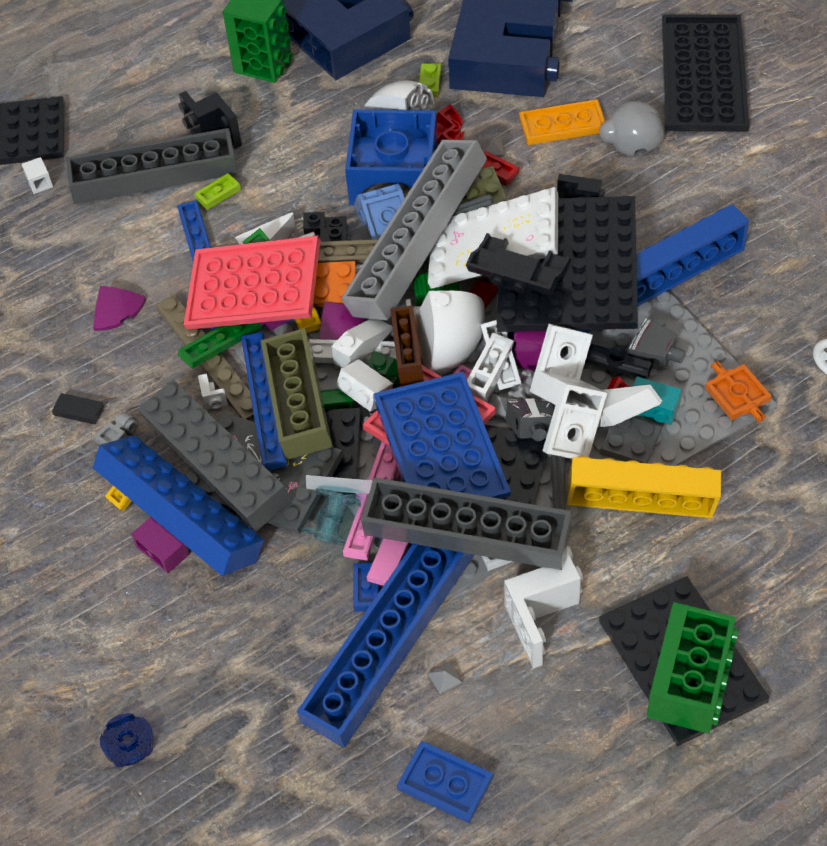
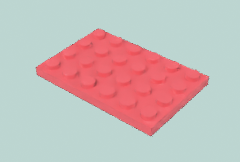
[184,236,321,330]

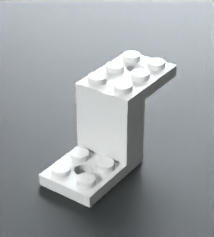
[530,324,607,458]
[504,545,583,668]

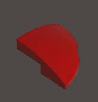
[436,104,464,144]

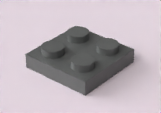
[600,417,661,464]

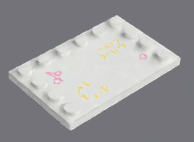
[428,187,558,289]

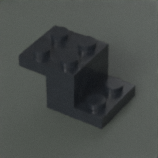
[179,91,242,148]

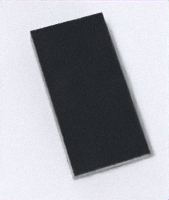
[52,393,104,424]

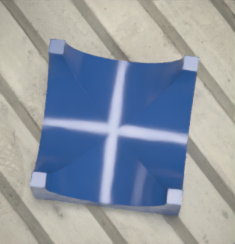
[345,109,438,205]

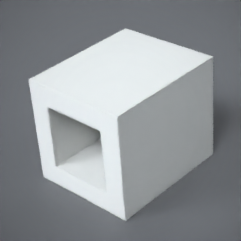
[21,157,53,194]

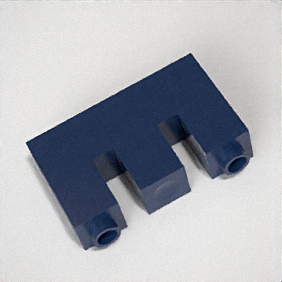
[284,0,414,81]
[448,0,573,97]

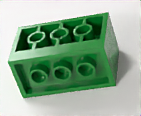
[222,0,293,83]
[647,602,739,734]

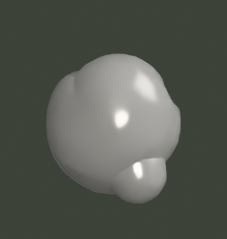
[599,101,664,156]

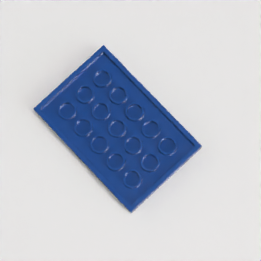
[373,372,511,499]

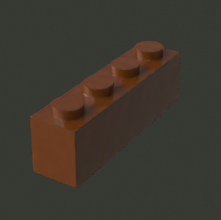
[391,305,424,387]

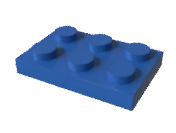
[397,740,493,824]

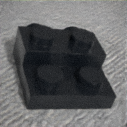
[557,174,605,198]

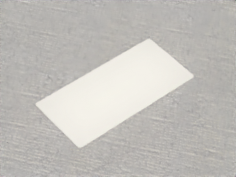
[306,475,372,494]

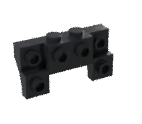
[303,212,352,242]
[466,233,571,296]

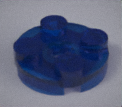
[100,713,154,767]

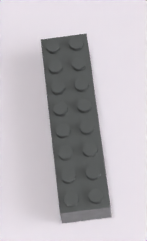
[66,128,238,204]
[137,379,292,532]
[361,477,572,570]

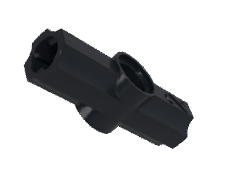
[585,343,653,380]

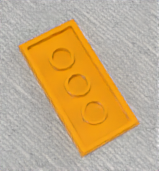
[519,99,605,145]

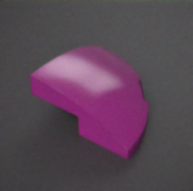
[93,286,146,331]
[319,302,369,340]

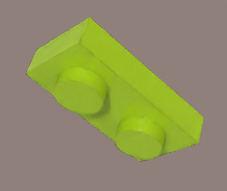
[419,63,441,97]
[194,173,241,210]

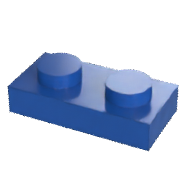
[353,563,379,612]

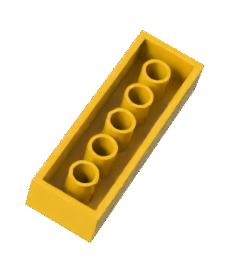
[566,456,721,518]

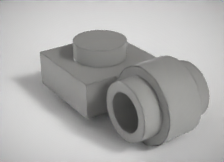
[93,412,138,445]

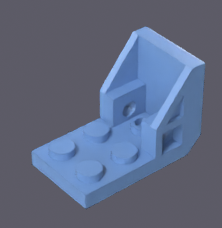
[354,184,405,240]

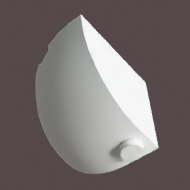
[364,81,434,110]
[416,291,485,376]

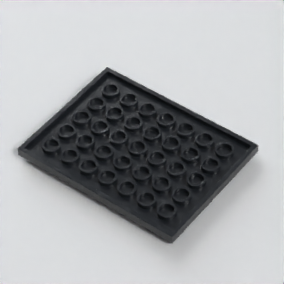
[496,196,638,332]

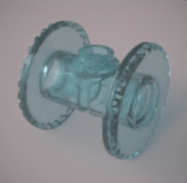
[302,488,361,546]

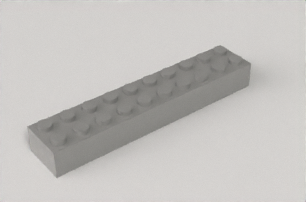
[341,140,487,321]

